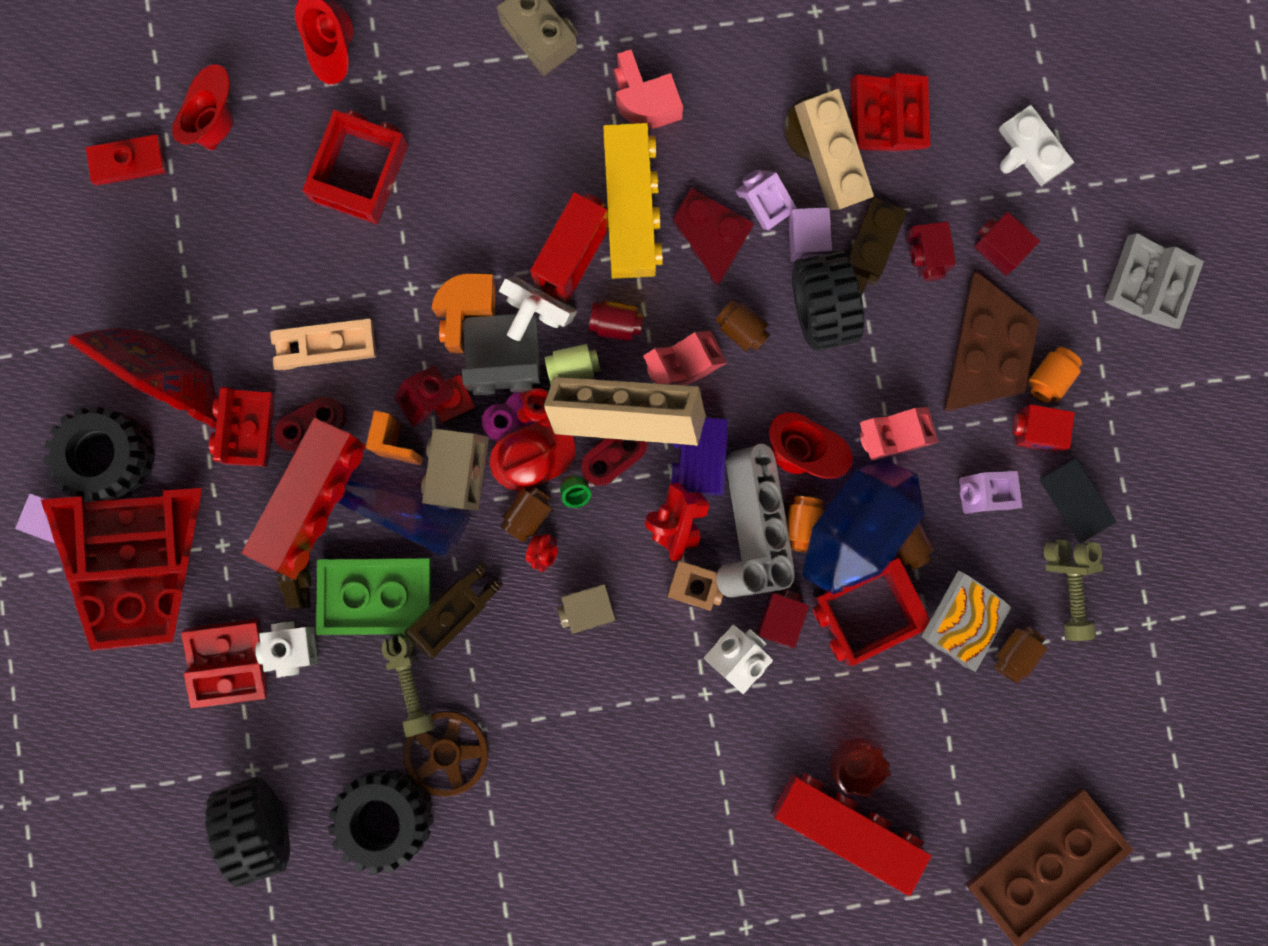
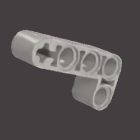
[717,444,795,597]

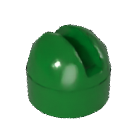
[560,475,591,508]

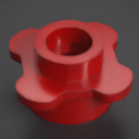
[517,388,551,426]
[526,534,558,572]

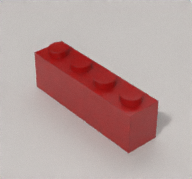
[241,418,366,580]
[771,773,932,897]

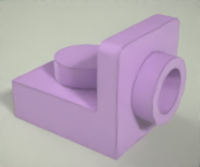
[735,169,797,230]
[959,471,1022,514]

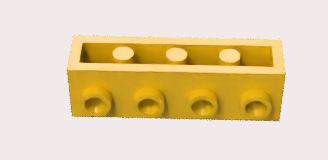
[603,123,663,279]

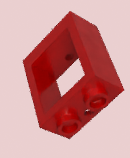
[302,110,408,225]
[530,192,609,304]
[812,558,930,666]

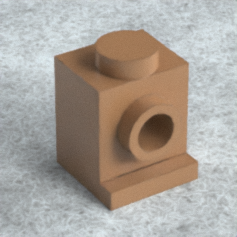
[667,561,723,611]

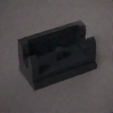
[1039,458,1117,544]

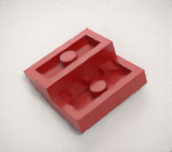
[850,73,930,151]
[181,618,267,709]

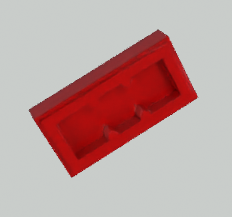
[86,134,167,186]

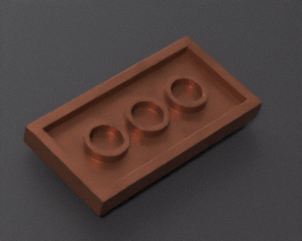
[965,788,1134,946]

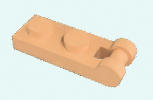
[270,319,377,370]

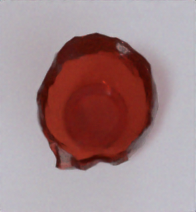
[830,737,891,796]

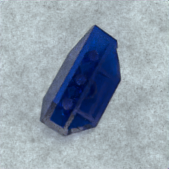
[802,460,925,595]

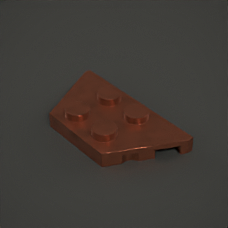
[943,273,1039,412]

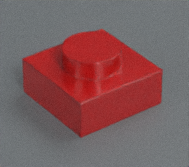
[435,374,477,425]

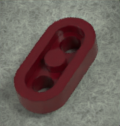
[274,397,347,453]
[581,438,648,486]

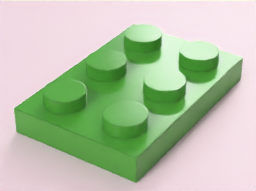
[316,559,432,635]

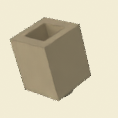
[557,584,616,634]

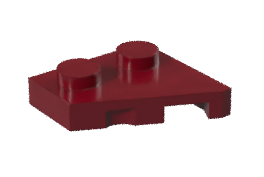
[673,188,754,286]

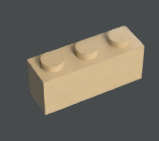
[794,89,874,210]

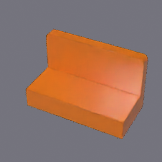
[366,411,423,465]

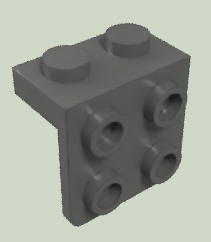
[462,314,541,395]

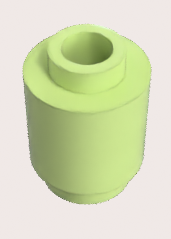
[544,344,600,385]

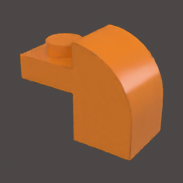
[432,274,496,353]

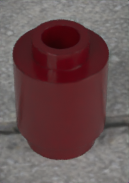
[589,300,644,342]

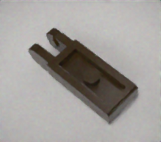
[404,560,503,659]

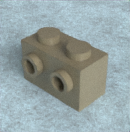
[497,0,578,77]
[421,429,489,511]

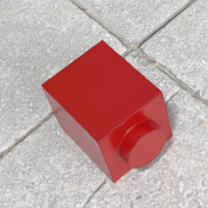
[1012,405,1075,453]

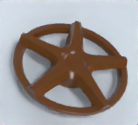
[404,711,489,797]

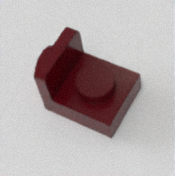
[394,366,454,428]

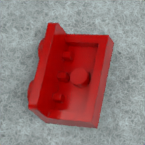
[209,386,275,467]

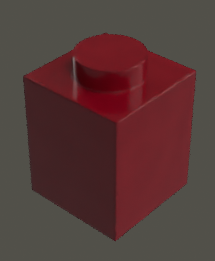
[974,211,1040,276]
[756,589,809,649]

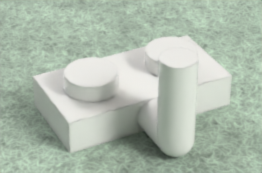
[999,105,1074,186]
[499,276,578,341]

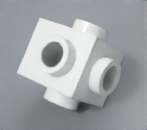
[256,621,318,678]
[703,625,773,694]

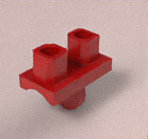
[644,483,710,561]

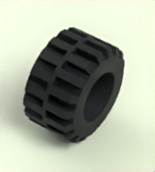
[792,250,864,351]
[44,406,154,501]
[328,769,434,874]
[205,777,290,887]

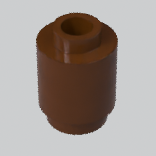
[715,299,770,352]
[500,485,553,543]
[884,512,936,570]
[993,626,1048,684]

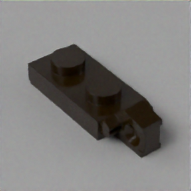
[849,197,907,296]

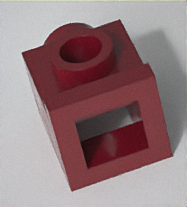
[905,221,956,281]

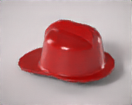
[295,0,354,85]
[172,64,233,150]
[769,412,853,478]
[489,422,576,491]

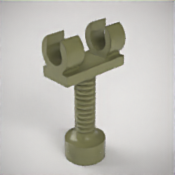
[1044,539,1103,641]
[381,634,435,737]

